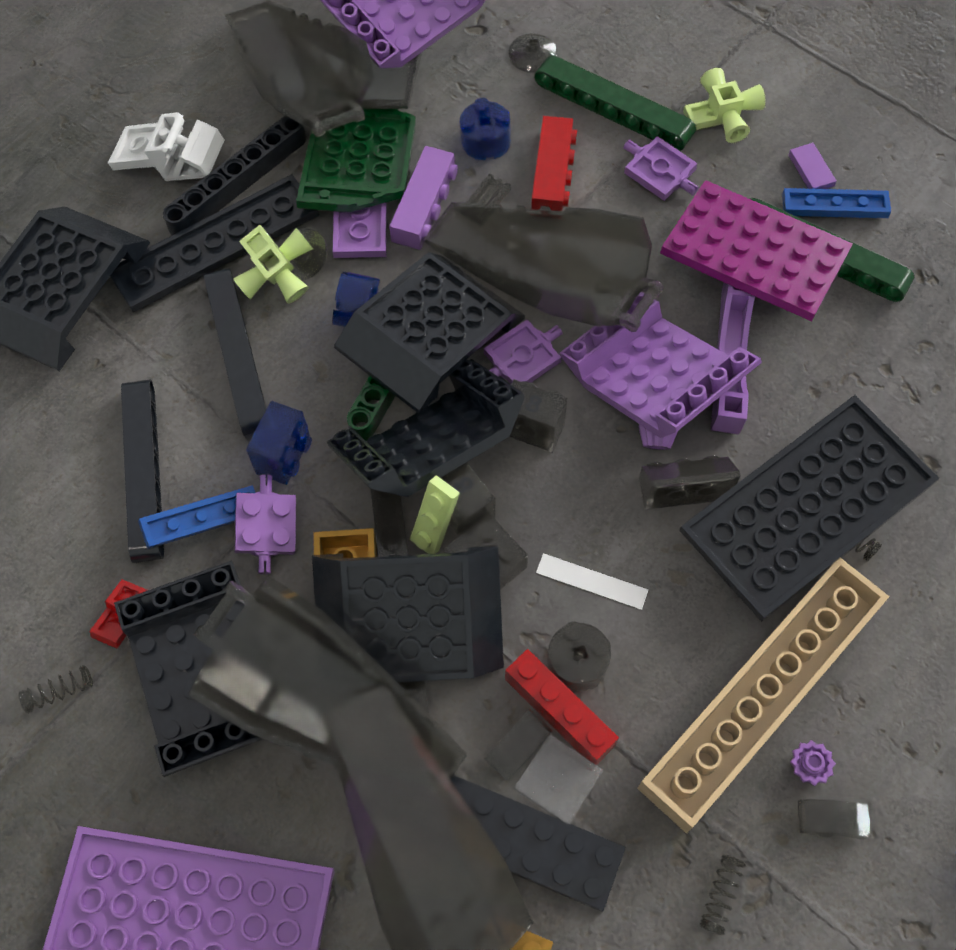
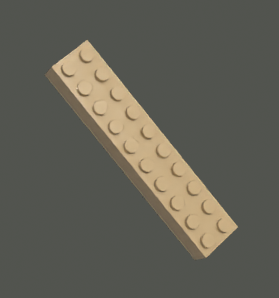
[637,558,890,834]

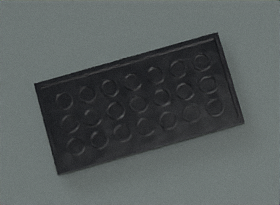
[679,395,939,622]

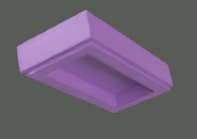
[788,143,836,189]

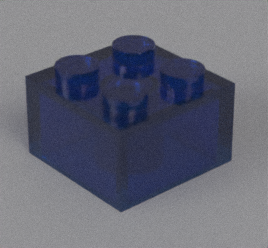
[246,401,312,485]

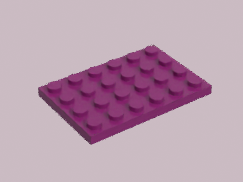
[660,180,853,322]

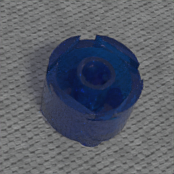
[459,98,511,160]
[332,271,380,327]

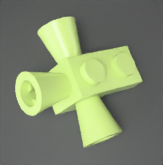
[683,68,765,143]
[233,225,313,304]

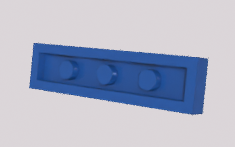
[782,188,891,218]
[138,485,256,549]

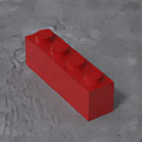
[531,116,577,217]
[505,649,619,768]

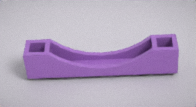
[711,283,755,435]

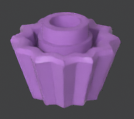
[638,425,678,450]
[790,740,836,786]

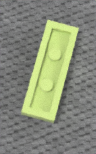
[410,475,460,554]

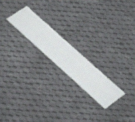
[536,553,648,610]

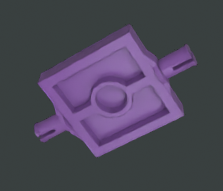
[624,136,699,201]
[484,320,563,390]
[234,475,296,574]

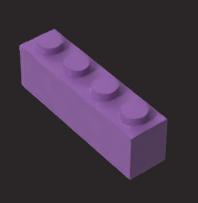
[389,146,458,250]

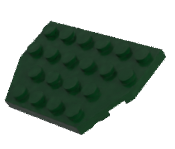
[296,92,416,212]

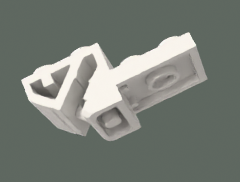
[108,112,224,181]

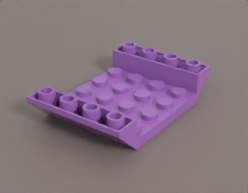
[320,0,486,68]
[560,291,762,438]

